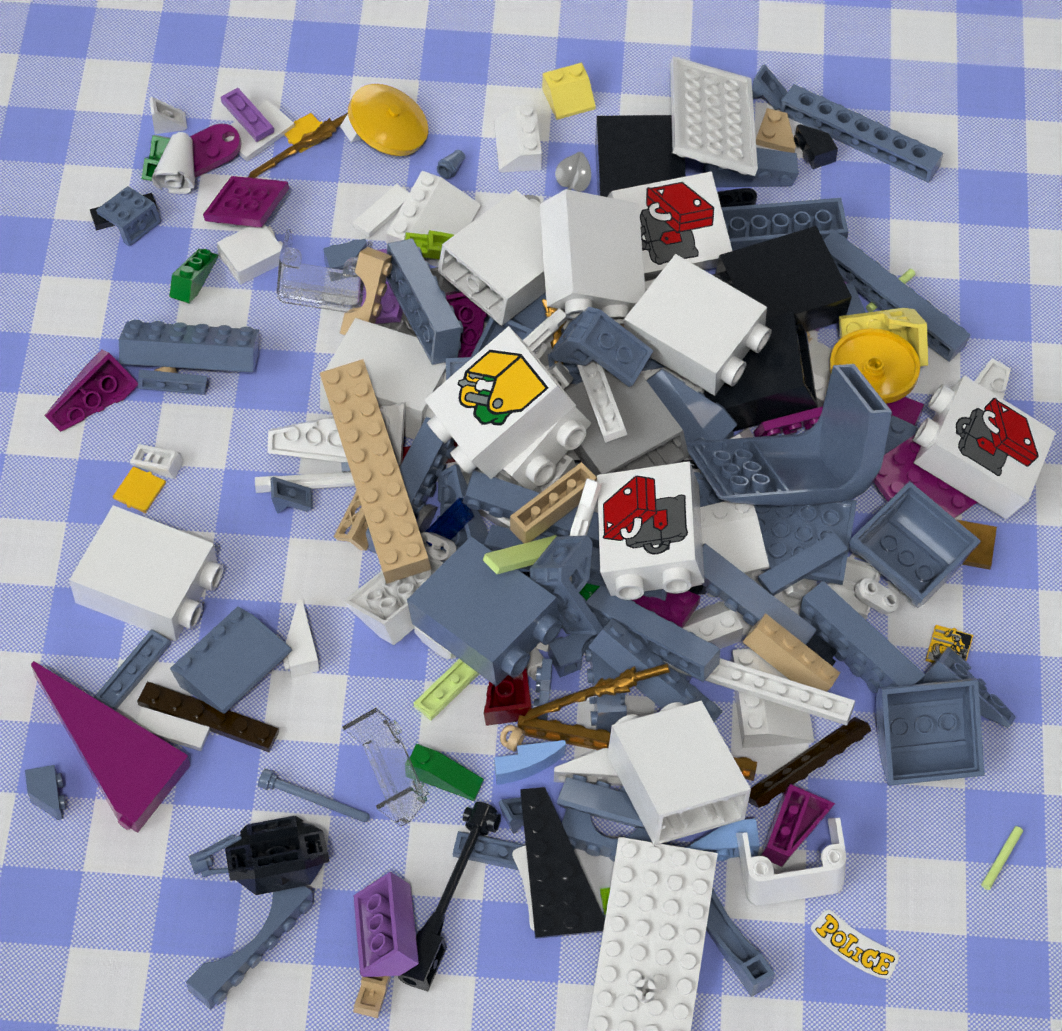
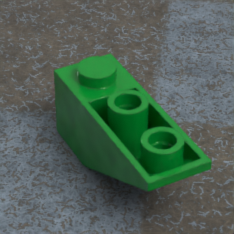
[169,249,219,303]

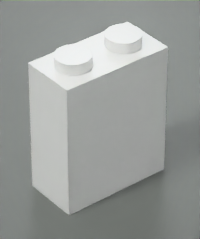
[217,223,286,285]

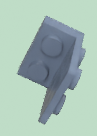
[96,186,161,246]

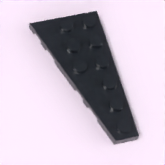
[520,787,605,939]

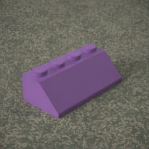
[353,872,419,977]

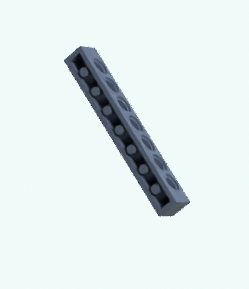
[780,84,943,183]

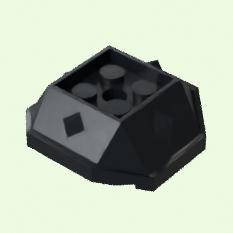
[225,816,330,895]

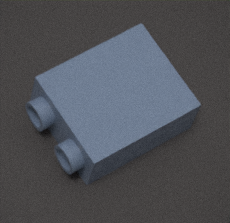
[407,537,562,686]

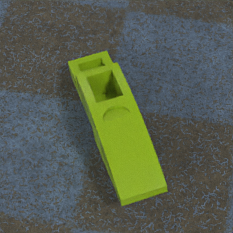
[404,230,454,259]

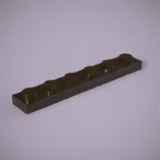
[137,681,279,753]
[748,717,871,808]

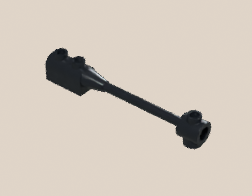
[398,802,501,992]

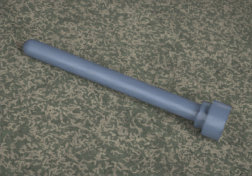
[258,768,370,822]

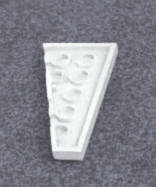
[267,402,406,467]

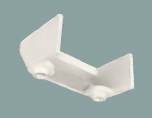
[736,818,846,906]

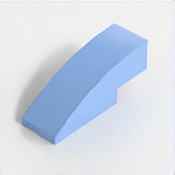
[494,740,566,785]

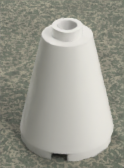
[152,132,195,194]

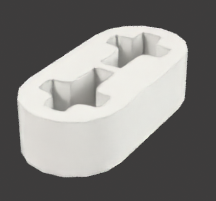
[420,532,456,561]

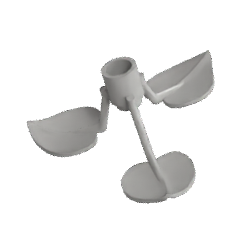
[524,152,591,203]

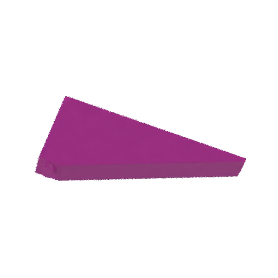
[31,661,190,833]

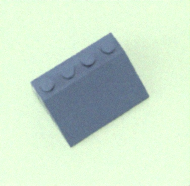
[170,607,292,714]

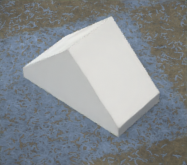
[150,97,187,134]

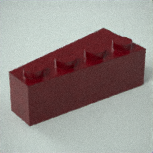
[483,667,532,726]

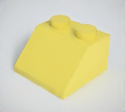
[542,62,596,120]

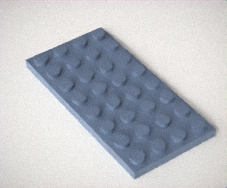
[694,472,857,585]

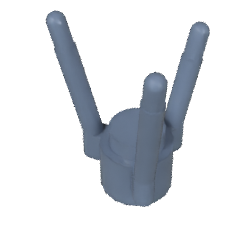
[189,834,242,877]

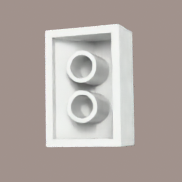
[494,104,542,173]
[683,601,743,649]

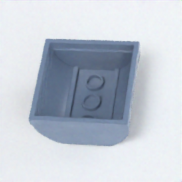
[849,481,981,608]
[876,678,985,786]

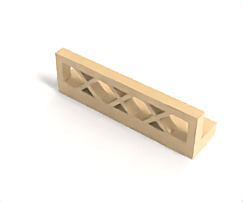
[334,466,400,551]

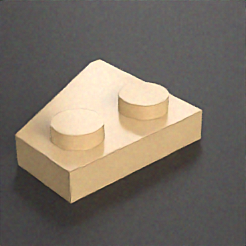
[756,108,796,153]

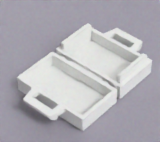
[828,553,881,619]

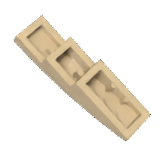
[353,976,391,1018]

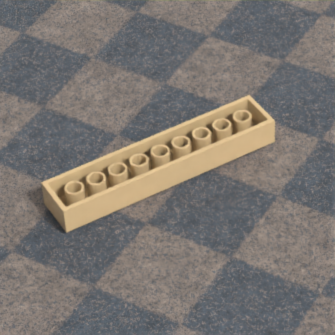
[320,359,431,584]

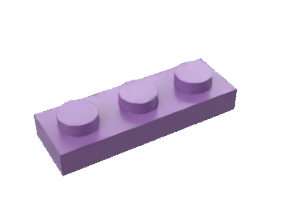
[221,87,274,142]

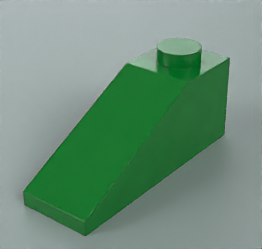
[407,744,484,802]

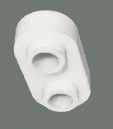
[855,578,899,615]

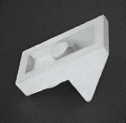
[782,578,817,608]

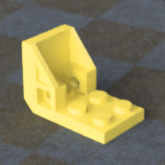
[839,308,928,366]

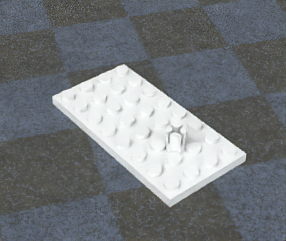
[670,56,758,176]
[587,837,718,1031]

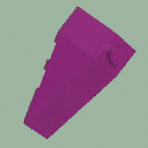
[445,291,487,358]
[44,350,138,432]

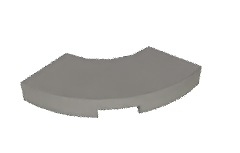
[416,504,437,533]

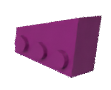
[760,784,835,867]

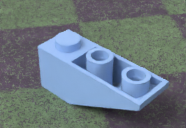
[686,819,760,861]

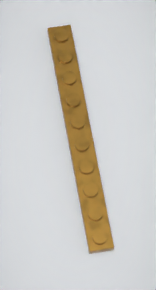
[517,715,757,781]

